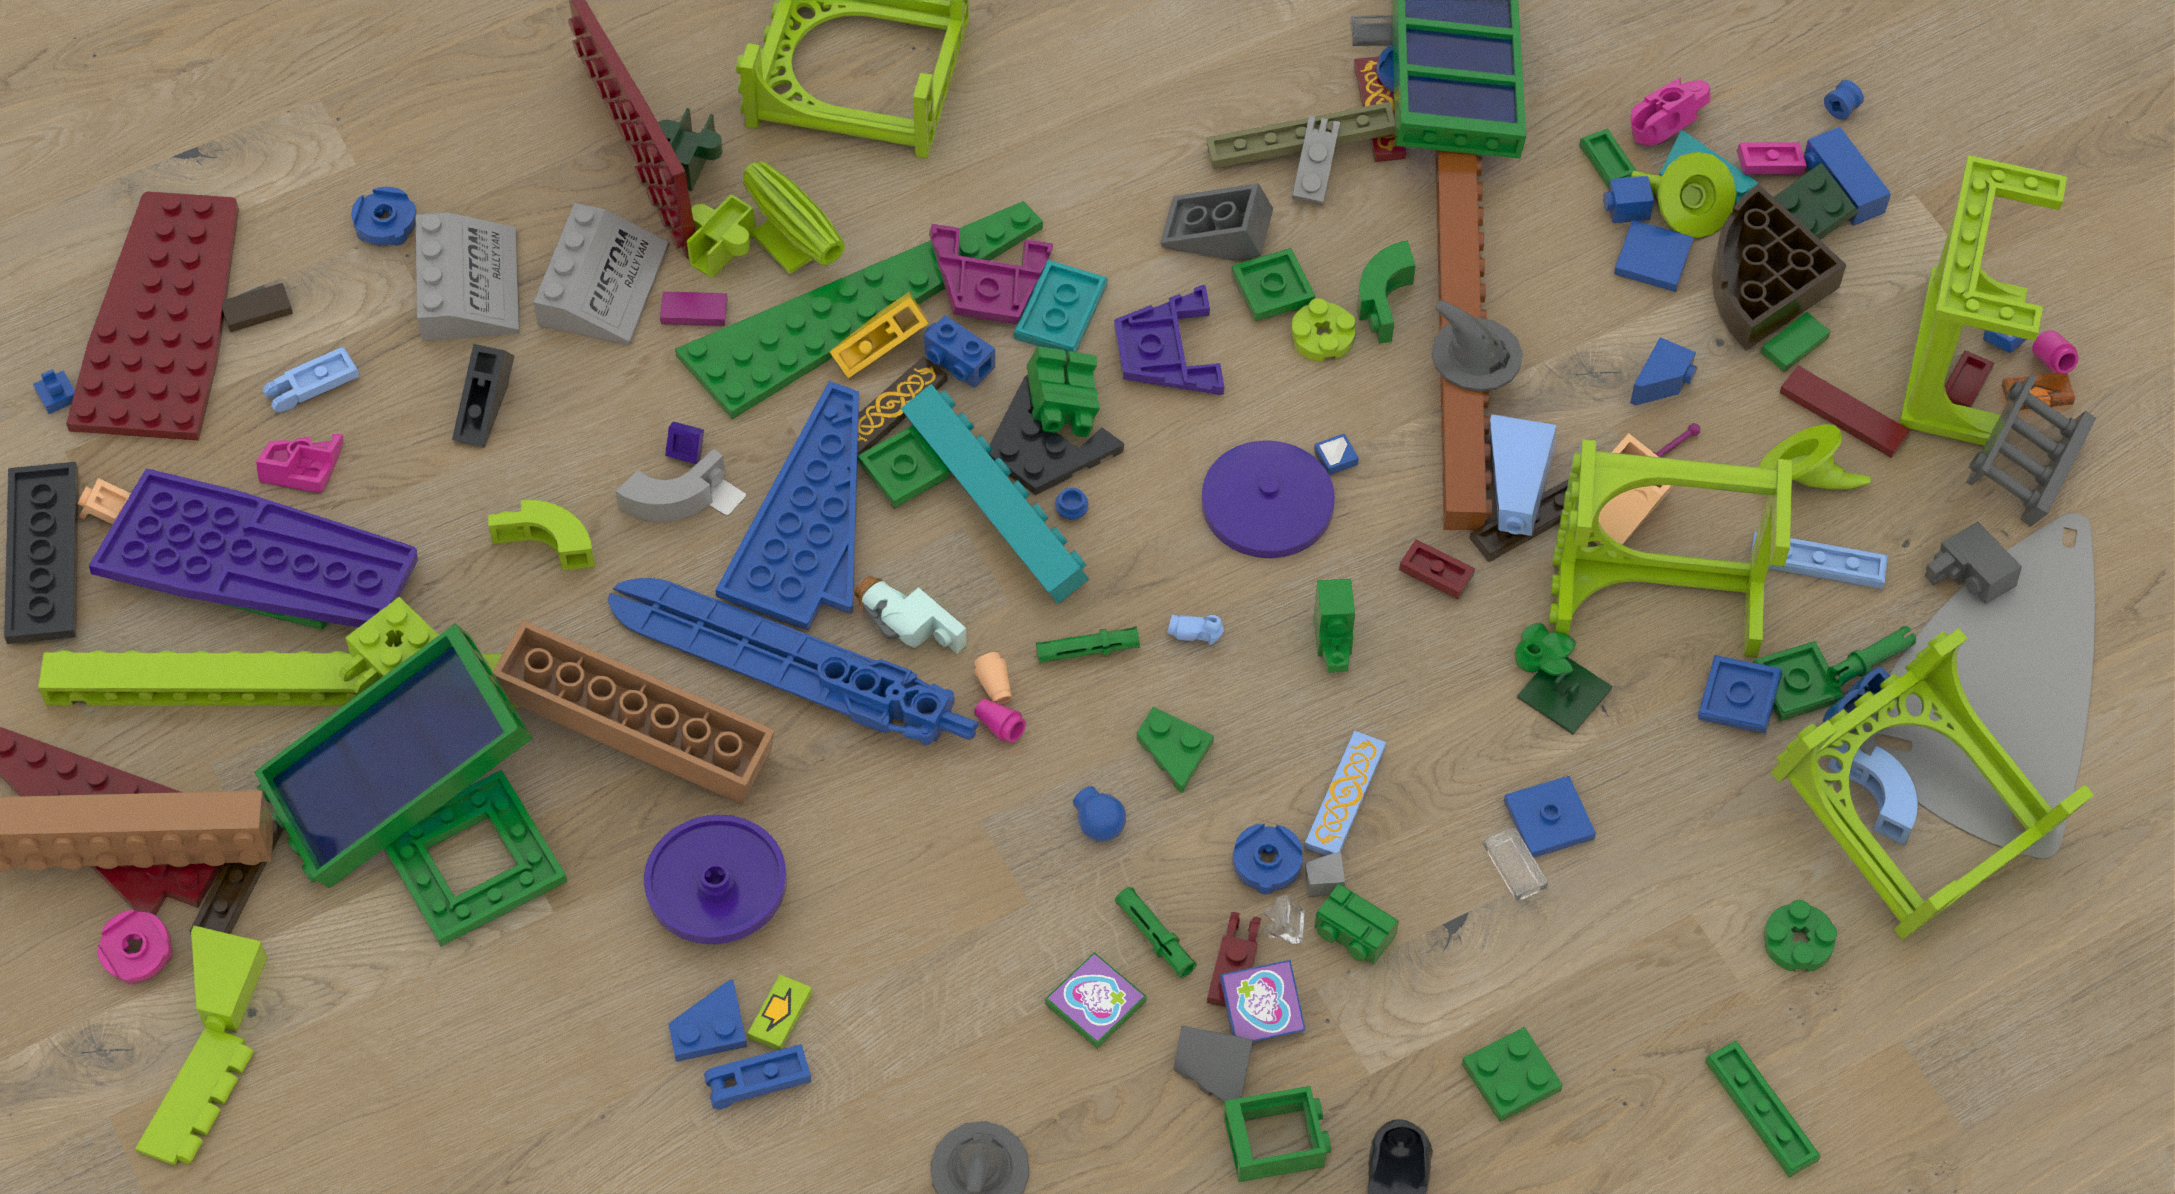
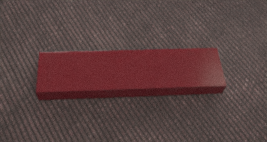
[1780,365,1910,458]

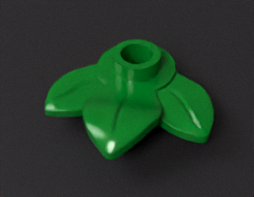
[1514,623,1576,676]

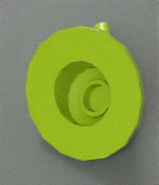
[1630,152,1736,238]
[1758,424,1871,490]

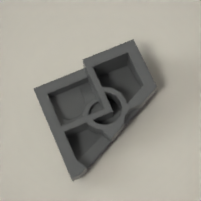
[1174,1026,1253,1102]

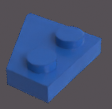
[669,980,747,1062]

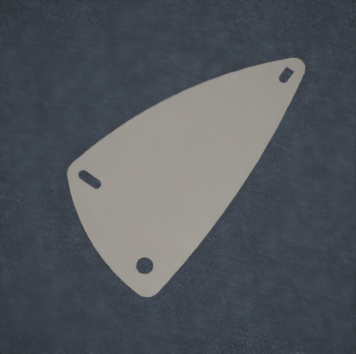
[1860,513,2095,859]

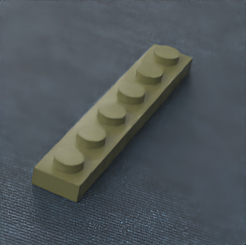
[1206,102,1395,169]

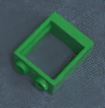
[1223,1086,1331,1182]

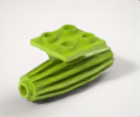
[742,161,845,274]

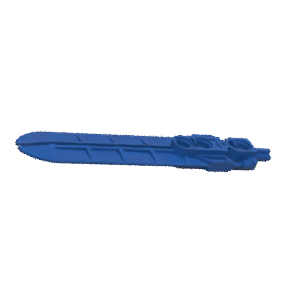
[608,578,978,745]

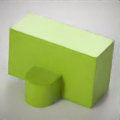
[687,194,756,278]

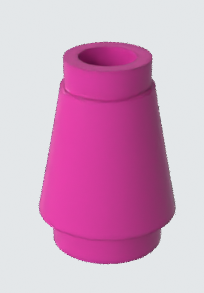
[974,699,1026,743]

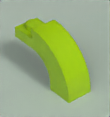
[488,500,595,571]

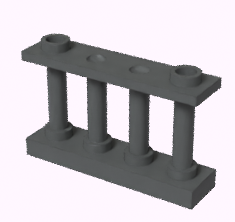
[1966,374,2096,527]

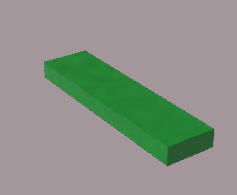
[1705,1040,1821,1177]

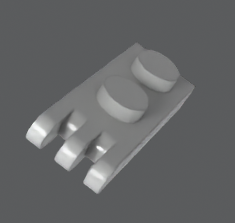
[1292,115,1340,205]

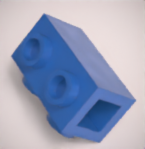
[924,315,995,388]

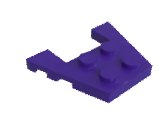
[1114,285,1225,395]

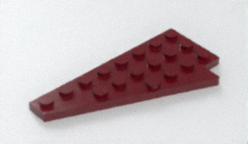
[0,727,223,916]

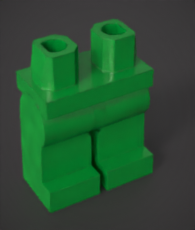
[1026,346,1100,437]

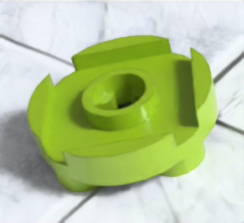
[1291,298,1355,361]

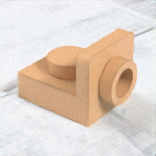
[77,478,131,524]

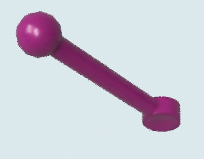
[1653,423,1701,457]

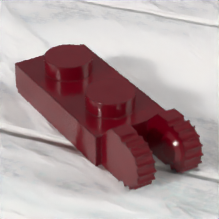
[1207,912,1261,1007]

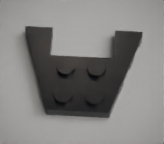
[989,374,1124,495]

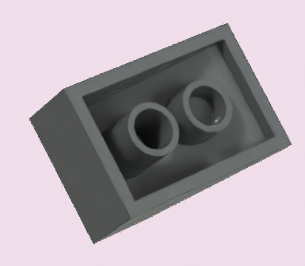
[1161,183,1273,260]

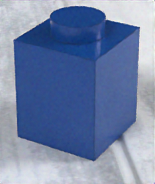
[1603,176,1654,223]

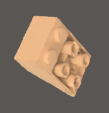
[1591,433,1673,545]

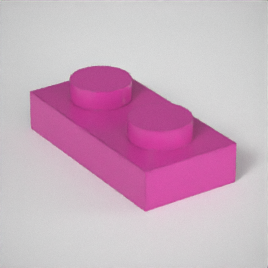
[1737,142,1807,174]

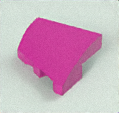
[256,434,343,493]

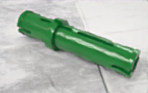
[1036,626,1140,664]
[1827,626,1916,687]
[1115,887,1197,978]

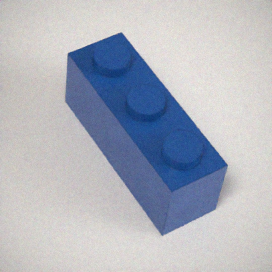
[1804,127,1891,226]

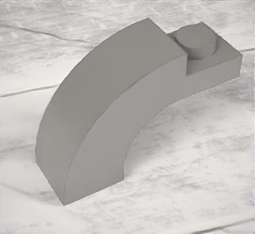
[615,449,726,522]

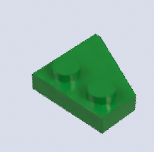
[1137,707,1214,793]

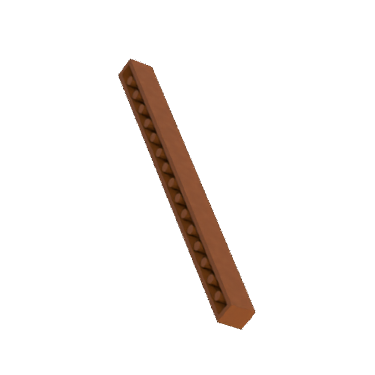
[1435,94,1492,531]

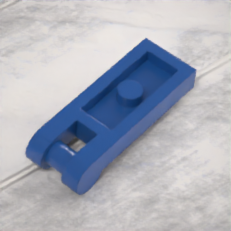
[704,1044,812,1109]

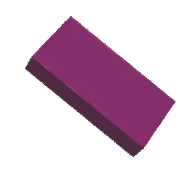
[660,291,728,326]

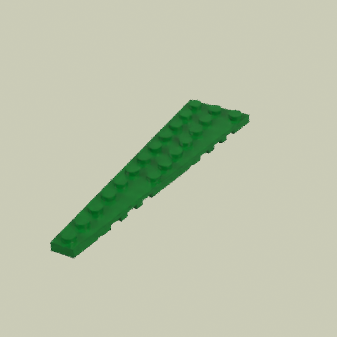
[675,201,1043,419]

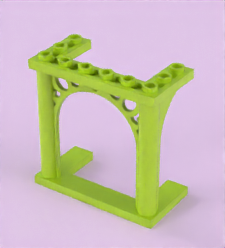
[736,0,970,159]
[1899,155,2067,446]
[1549,439,1792,658]
[1770,628,2094,940]

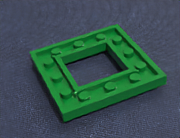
[384,769,567,947]

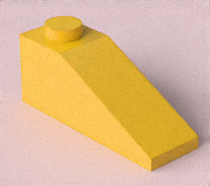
[830,292,929,379]

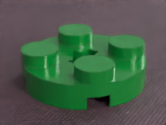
[1764,900,1837,972]

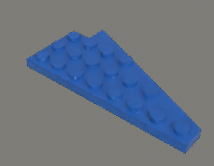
[715,381,860,631]

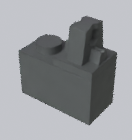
[1925,522,2022,604]

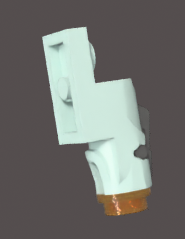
[854,576,967,654]

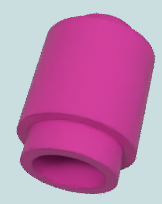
[2032,330,2079,374]

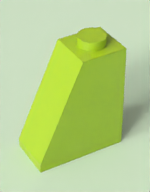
[191,926,267,1033]

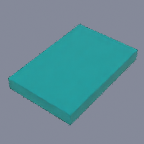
[1014,260,1108,355]

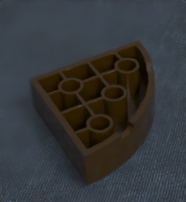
[1712,183,1846,350]

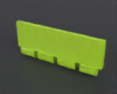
[135,1027,254,1166]

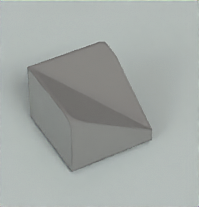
[1305,852,1345,896]

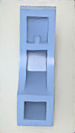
[1827,743,1918,846]

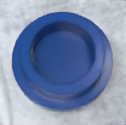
[1055,488,1088,520]

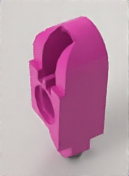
[1630,78,1711,145]

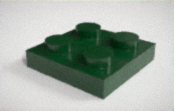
[1774,163,1859,240]

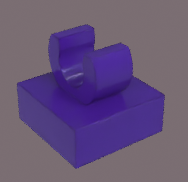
[665,421,704,464]

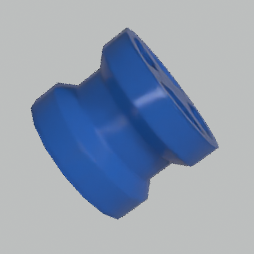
[1824,80,1864,120]

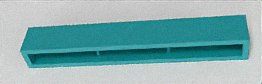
[900,384,1089,604]

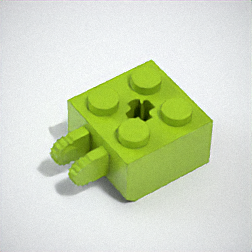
[339,597,449,695]

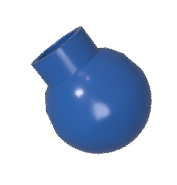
[1073,786,1126,842]

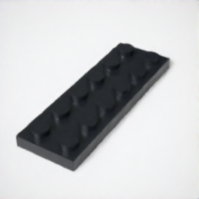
[4,462,78,644]

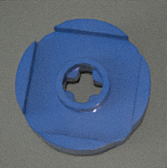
[351,187,417,246]
[1232,823,1303,895]

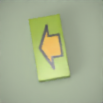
[748,974,813,1050]

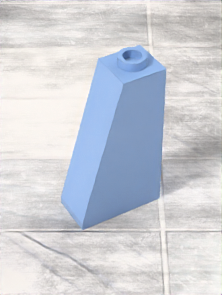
[1490,414,1556,536]

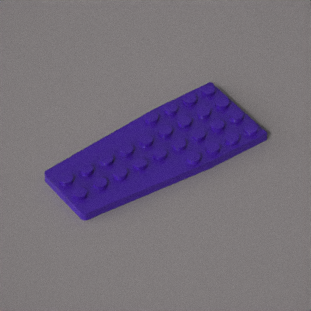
[89,468,418,628]

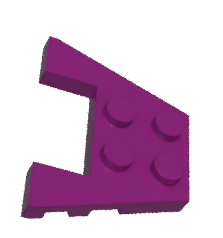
[929,224,1054,325]

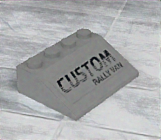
[533,203,669,345]
[416,212,520,341]

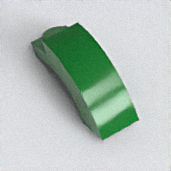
[1357,240,1416,344]

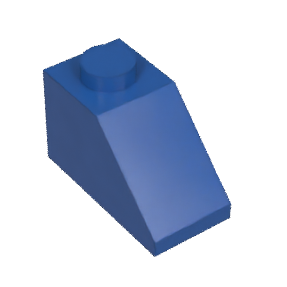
[1630,337,1697,405]

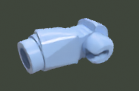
[1167,614,1224,645]

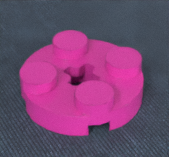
[97,910,173,984]

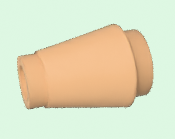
[974,652,1013,705]

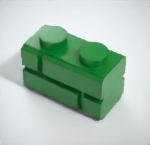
[1314,884,1399,965]

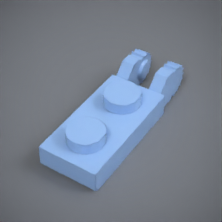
[263,347,359,413]

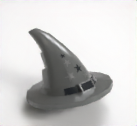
[1432,300,1523,392]
[931,1121,1029,1194]

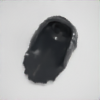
[1367,1119,1433,1194]

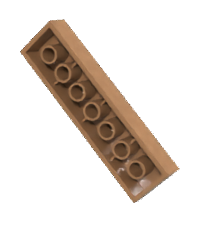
[493,620,775,805]
[0,790,274,872]

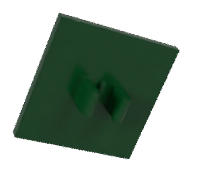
[1517,657,1613,735]

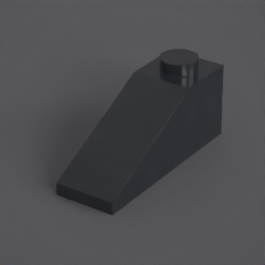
[452,344,515,447]

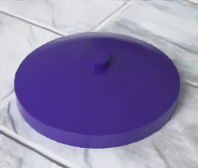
[1202,440,1335,558]
[644,815,787,944]

